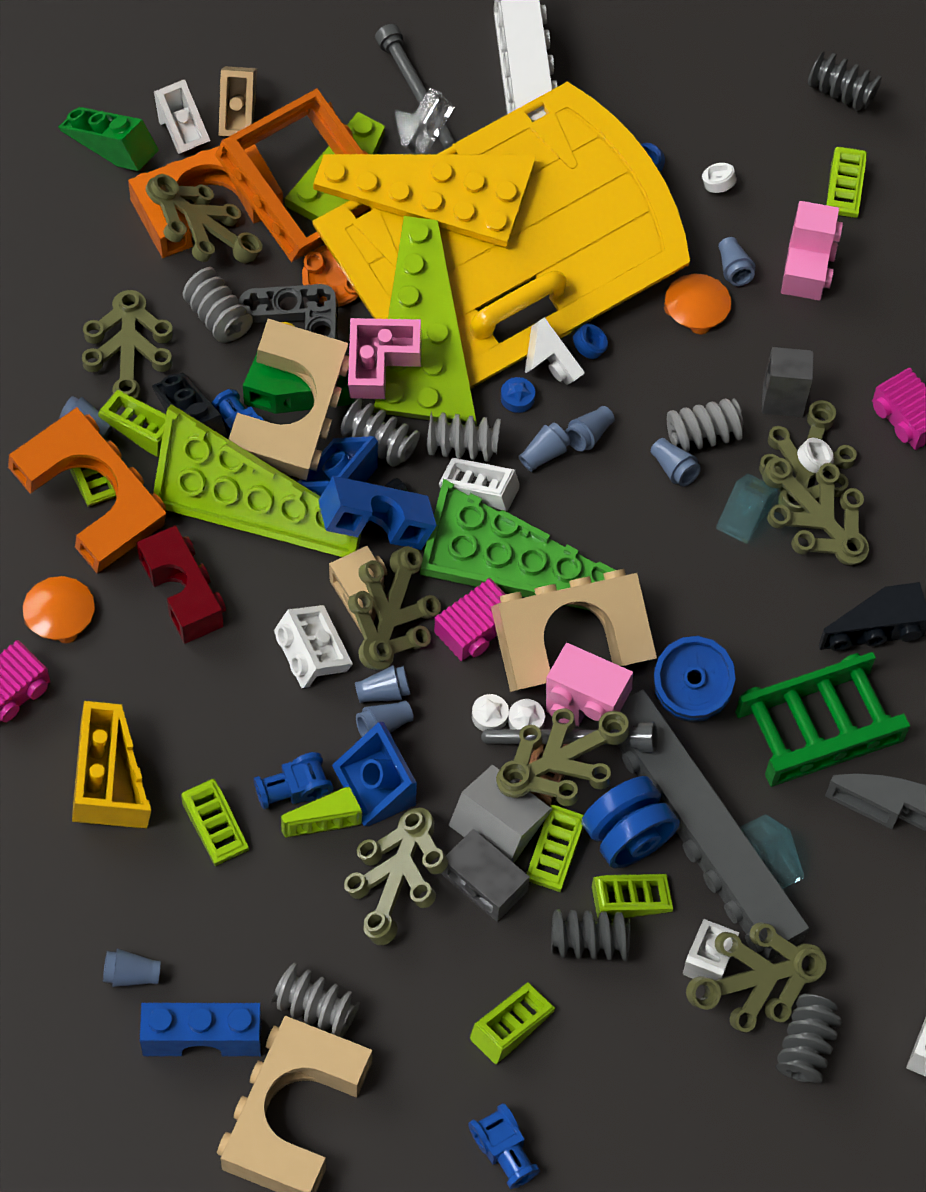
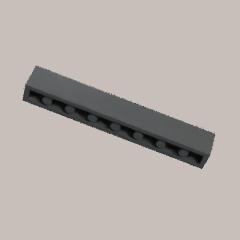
[612,689,809,961]

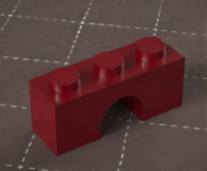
[137,525,226,644]

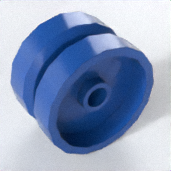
[654,636,736,722]
[582,776,680,869]

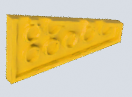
[313,154,537,248]

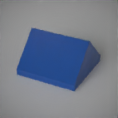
[298,436,378,497]
[332,722,417,826]

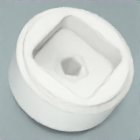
[702,163,737,193]
[797,438,834,473]
[472,694,509,731]
[508,699,545,729]

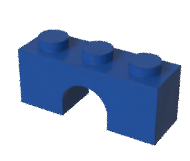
[318,476,437,550]
[140,1003,262,1056]

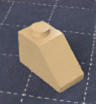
[219,66,257,136]
[329,546,387,633]

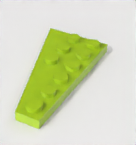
[374,216,477,426]
[153,404,362,557]

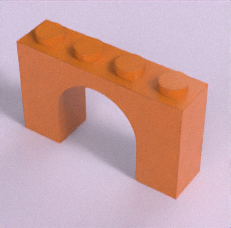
[128,144,283,258]
[8,407,167,574]

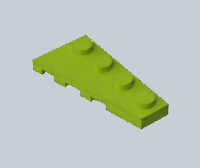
[285,112,385,221]

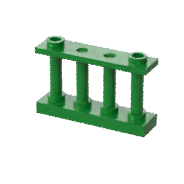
[735,652,910,787]

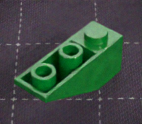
[58,107,159,171]
[243,354,355,414]

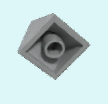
[449,765,553,863]

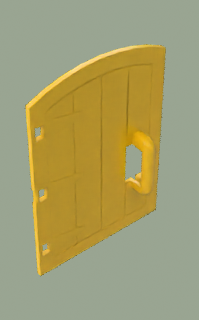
[312,81,690,389]

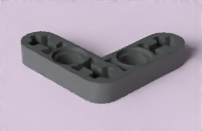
[239,284,338,340]

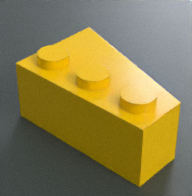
[72,701,151,829]

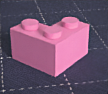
[781,201,843,301]
[348,318,422,399]
[546,642,633,727]

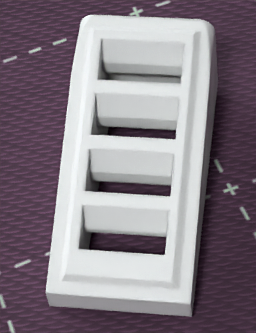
[439,457,520,511]

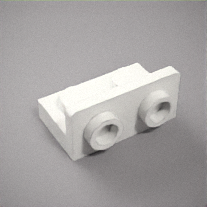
[274,605,353,688]

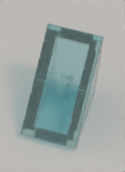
[716,473,779,544]
[740,814,804,889]

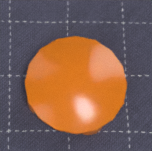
[302,245,359,307]
[664,273,731,335]
[23,576,95,644]

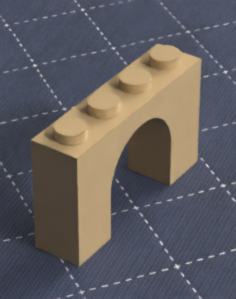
[228,319,349,481]
[491,569,657,692]
[217,1016,372,1192]

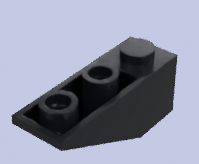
[152,372,228,439]
[818,582,926,651]

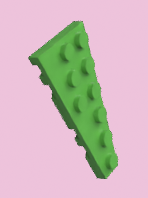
[420,478,615,611]

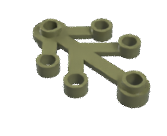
[146,174,262,263]
[82,290,173,408]
[759,400,857,513]
[762,457,869,565]
[348,546,441,671]
[496,708,629,806]
[344,808,448,945]
[686,922,826,1032]

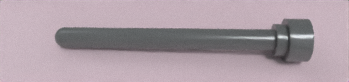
[375,24,455,149]
[481,722,658,752]

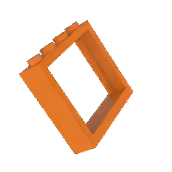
[215,88,371,263]

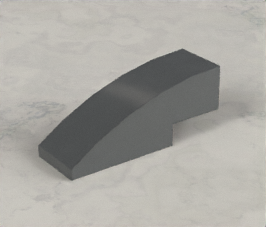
[825,774,926,831]

